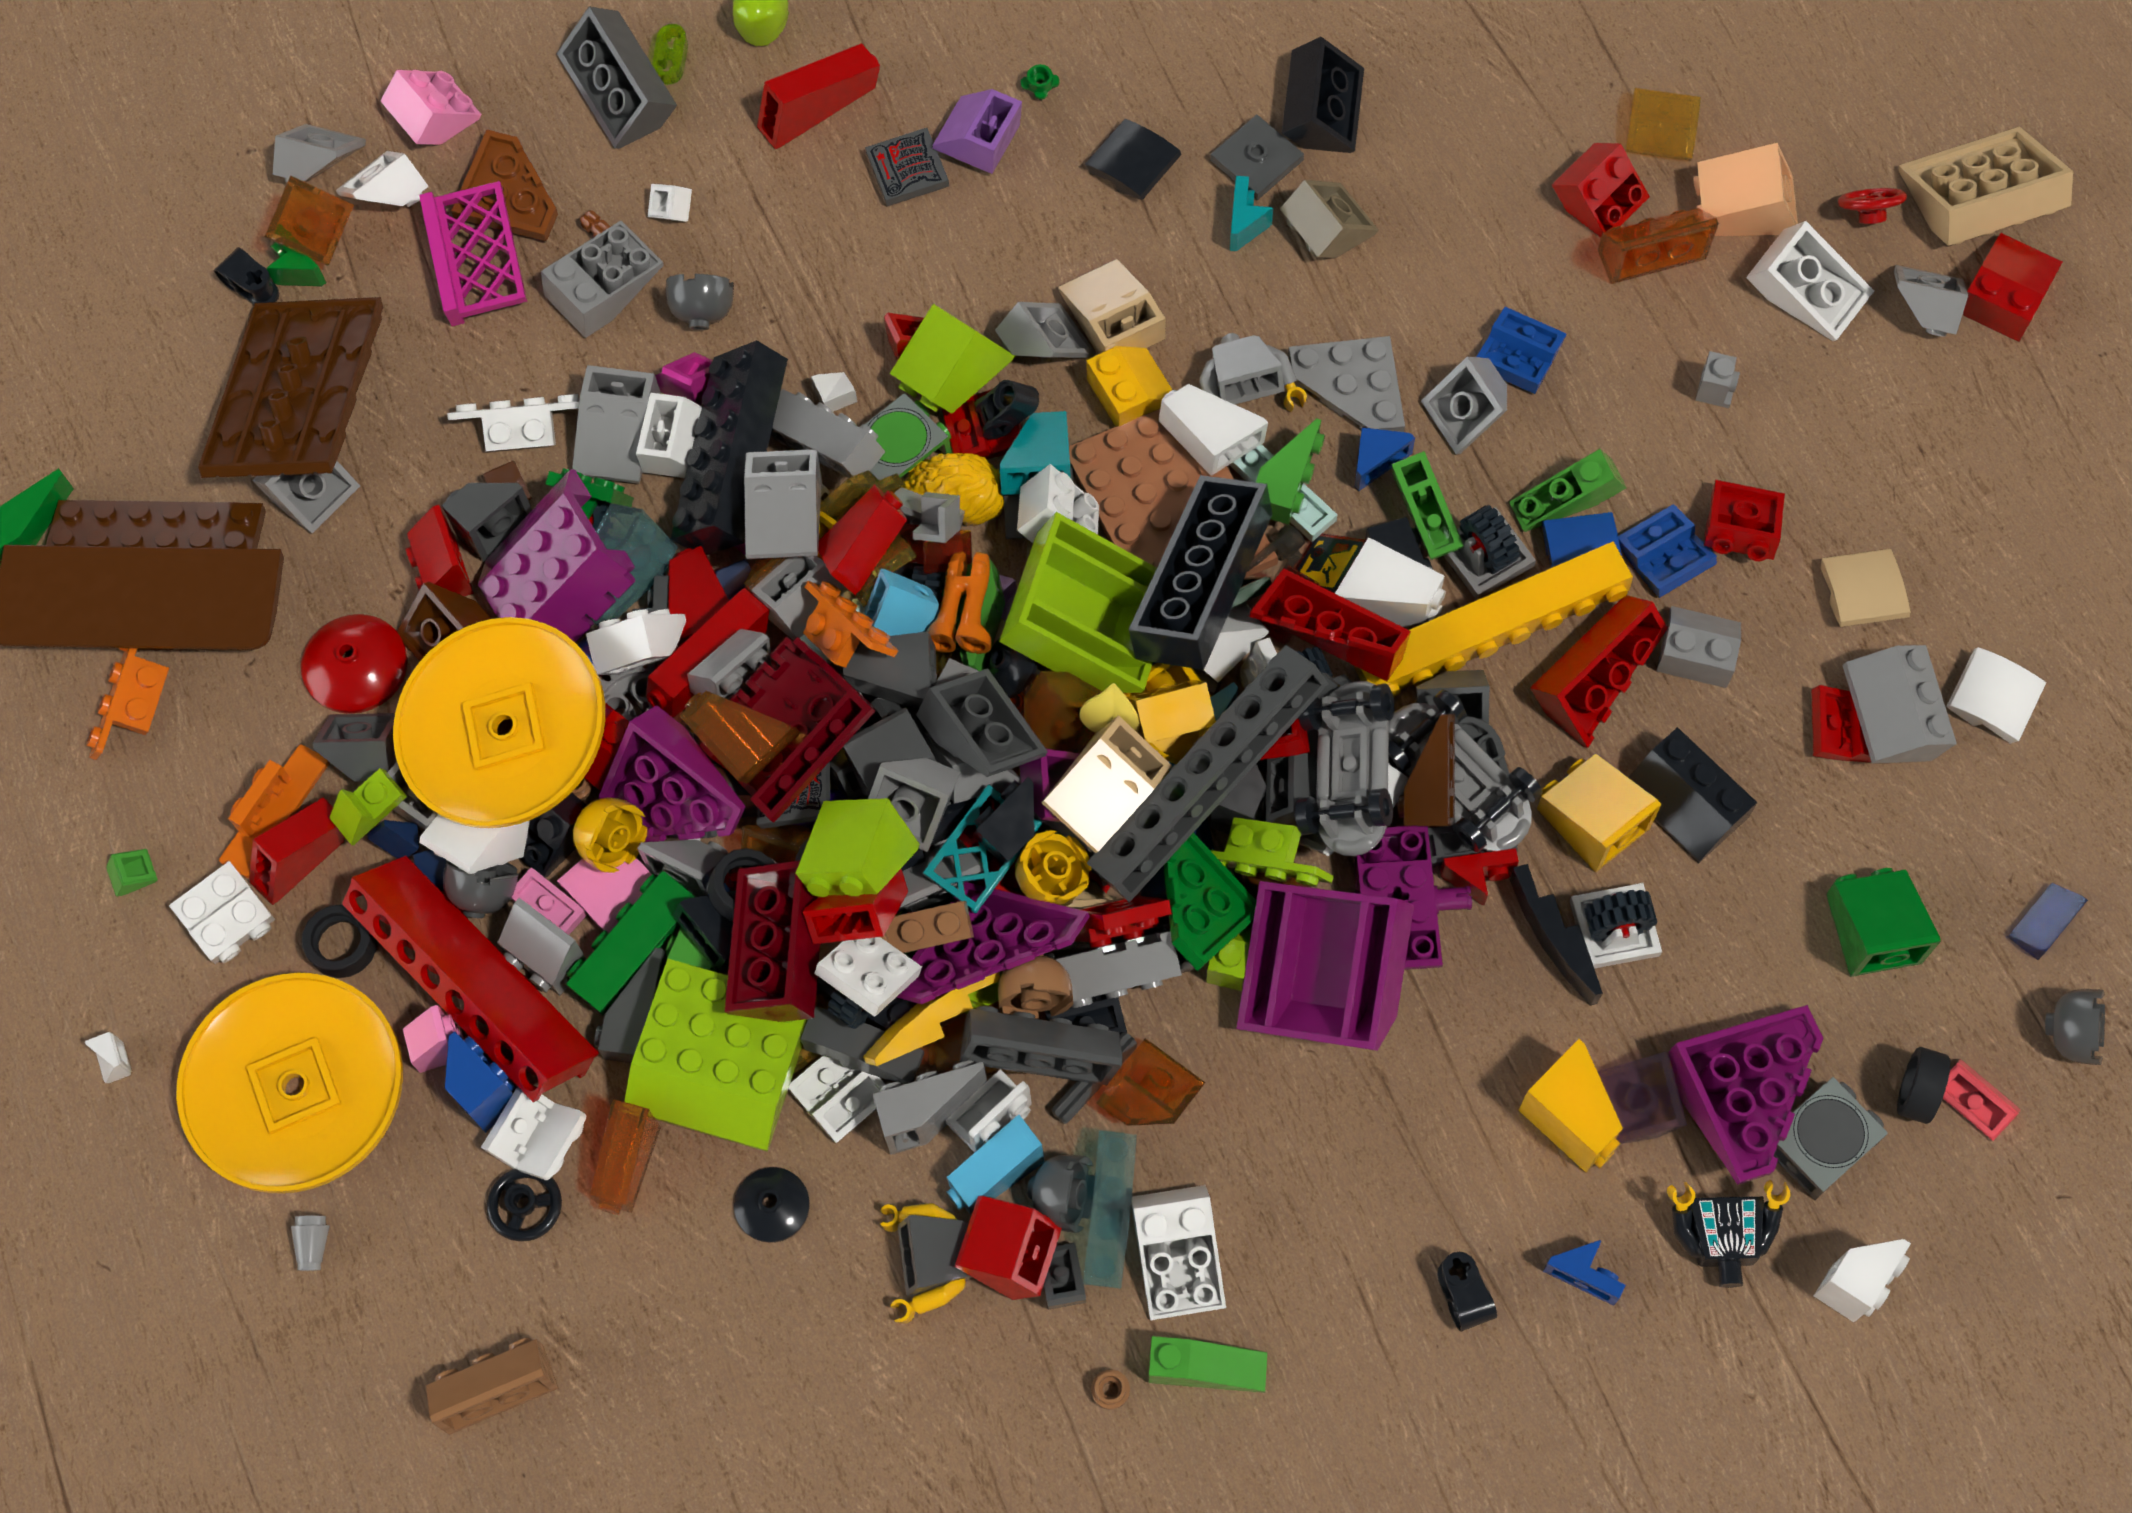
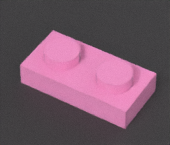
[511,867,588,935]

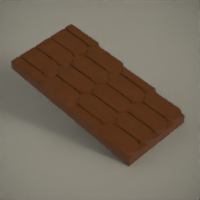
[198,297,383,478]

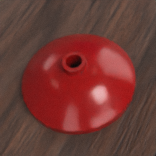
[301,614,408,714]

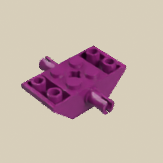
[1354,826,1472,970]

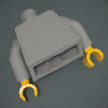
[1199,333,1307,412]

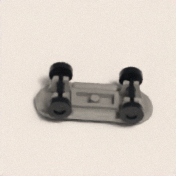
[1295,681,1394,856]
[1388,689,1543,853]

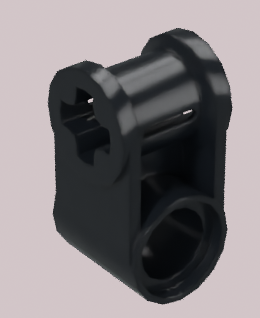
[214,247,280,305]
[974,380,1039,439]
[1437,1251,1497,1332]

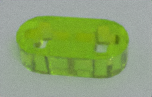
[652,24,688,85]

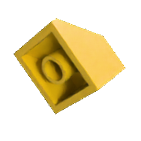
[1086,346,1172,427]

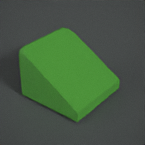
[106,849,158,897]

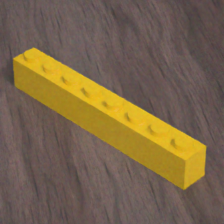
[1354,541,1633,698]

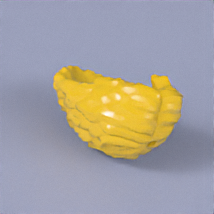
[900,453,1004,527]

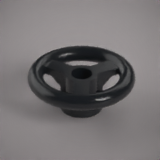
[487,1169,562,1242]

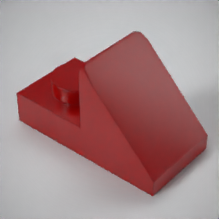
[1440,848,1519,905]

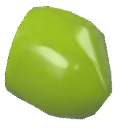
[733,0,789,46]

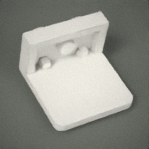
[946,1069,1032,1153]
[481,1086,587,1180]

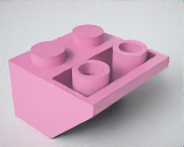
[380,70,482,145]

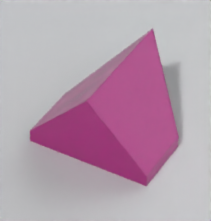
[655,352,713,405]

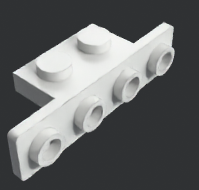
[447,394,579,451]

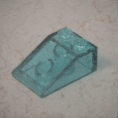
[586,504,678,627]

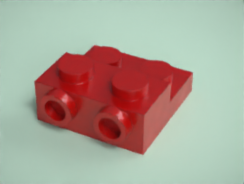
[1704,479,1785,561]
[1075,896,1172,947]

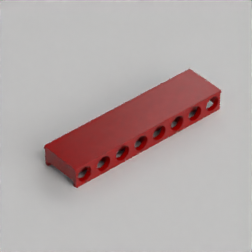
[342,856,599,1103]

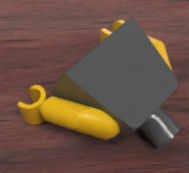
[880,1203,971,1324]

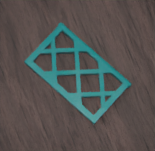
[922,784,1042,914]

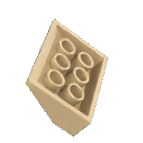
[1898,127,2073,246]

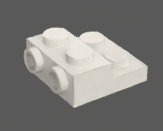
[169,861,275,964]

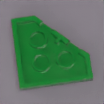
[1163,832,1257,971]

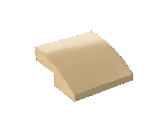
[1820,549,1911,627]

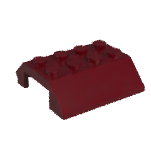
[698,637,875,823]

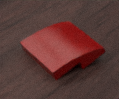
[942,389,1022,459]
[1811,685,1871,762]

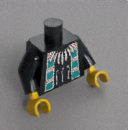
[1667,1180,1791,1288]

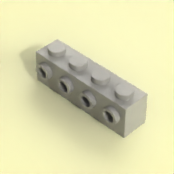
[771,389,885,484]

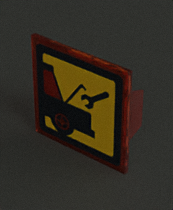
[1293,533,1367,593]

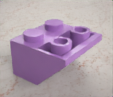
[932,89,1022,174]

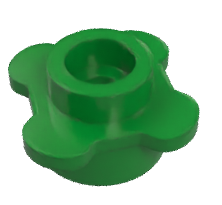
[1021,64,1060,100]

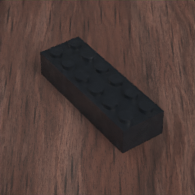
[670,340,788,555]
[1129,475,1273,670]

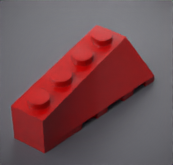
[1249,568,1411,682]
[1530,595,1668,748]

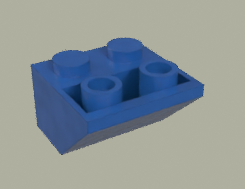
[445,1031,516,1133]

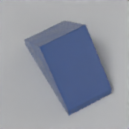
[1354,427,1415,491]

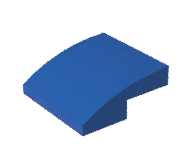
[1476,307,1567,394]
[1618,504,1717,598]
[1542,512,1622,568]

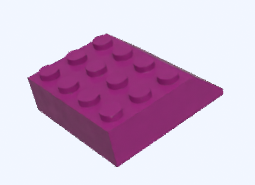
[1236,881,1414,1051]

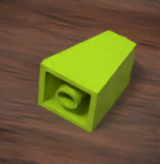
[890,304,1015,414]
[796,798,920,897]

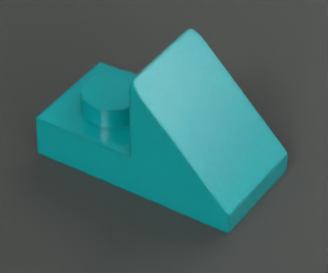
[1230,176,1273,251]

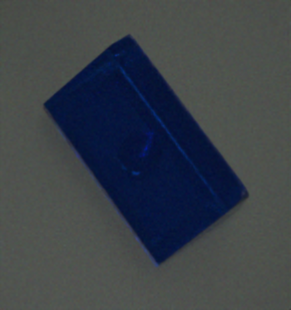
[2008,883,2088,960]

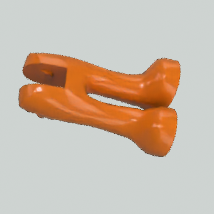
[926,552,992,654]

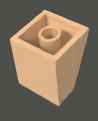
[1694,142,1798,236]

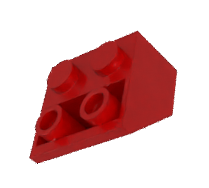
[1552,143,1650,239]
[954,1196,1062,1300]

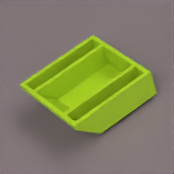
[999,512,1157,693]
[623,958,808,1152]

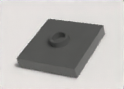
[1210,114,1304,201]

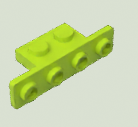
[1210,817,1334,887]

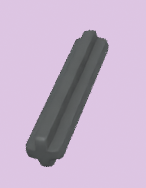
[1052,1032,1137,1124]

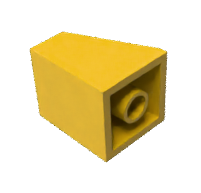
[1537,754,1661,873]
[1518,1039,1623,1173]

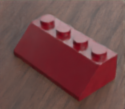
[725,860,820,1022]

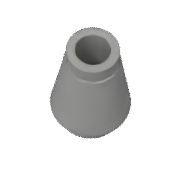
[291,1216,330,1271]

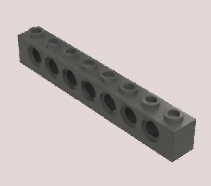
[1087,645,1329,902]

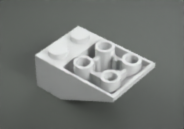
[1130,1185,1226,1320]

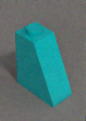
[1000,411,1071,495]

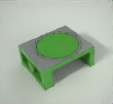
[865,393,952,493]

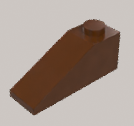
[1398,714,1455,826]

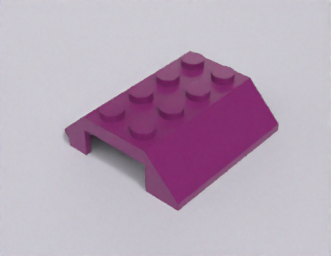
[478,469,635,643]

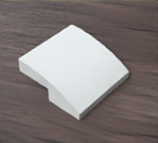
[1946,647,2046,744]
[788,1055,886,1143]

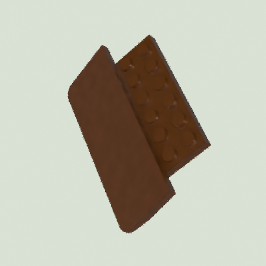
[0,500,284,650]

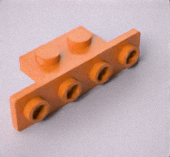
[803,581,899,668]
[86,648,169,760]
[219,744,330,879]

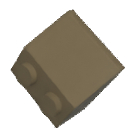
[1280,180,1379,258]

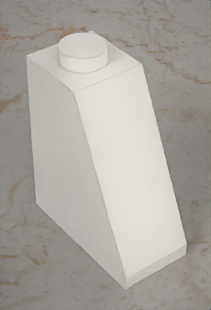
[1159,384,1268,476]

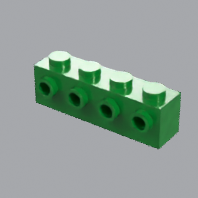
[566,871,695,1016]

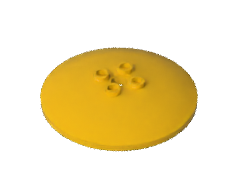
[393,617,605,828]
[176,973,403,1194]

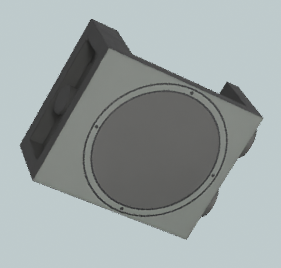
[1774,1077,1888,1200]

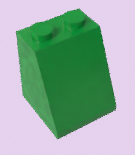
[1826,868,1941,977]

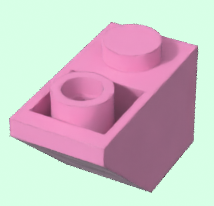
[403,1005,464,1073]

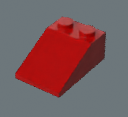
[1963,233,2063,342]

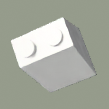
[1335,537,1446,630]

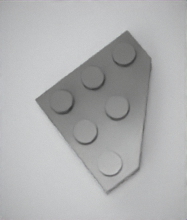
[1288,336,1405,432]

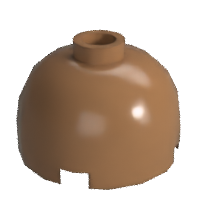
[998,954,1073,1019]

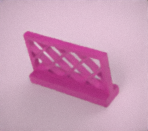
[419,181,528,326]

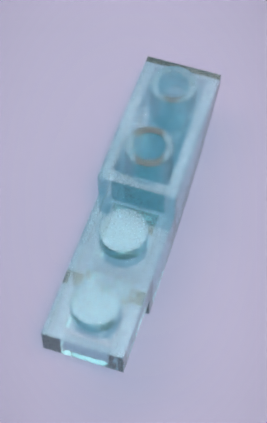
[1083,1130,1137,1289]

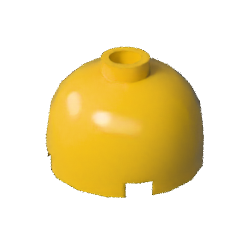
[573,797,647,873]
[1015,830,1092,905]

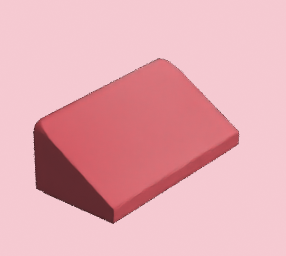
[1943,1059,2020,1141]

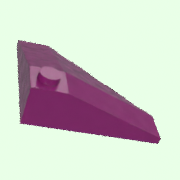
[597,706,746,842]
[897,882,1090,1004]
[1661,1005,1824,1185]

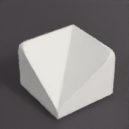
[647,184,692,222]
[811,372,858,412]
[85,1032,132,1083]

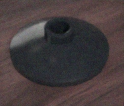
[985,637,1038,698]
[734,1167,810,1243]

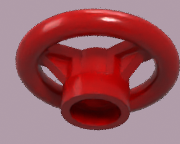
[1837,188,1907,224]

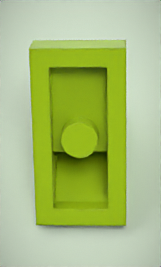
[329,768,407,845]

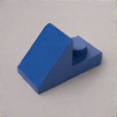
[1543,1240,1626,1306]

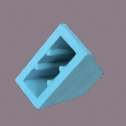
[946,1114,1044,1215]

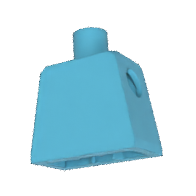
[863,568,939,636]

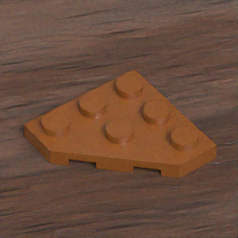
[451,129,558,242]

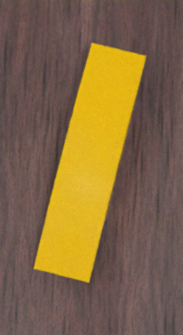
[863,972,1000,1066]

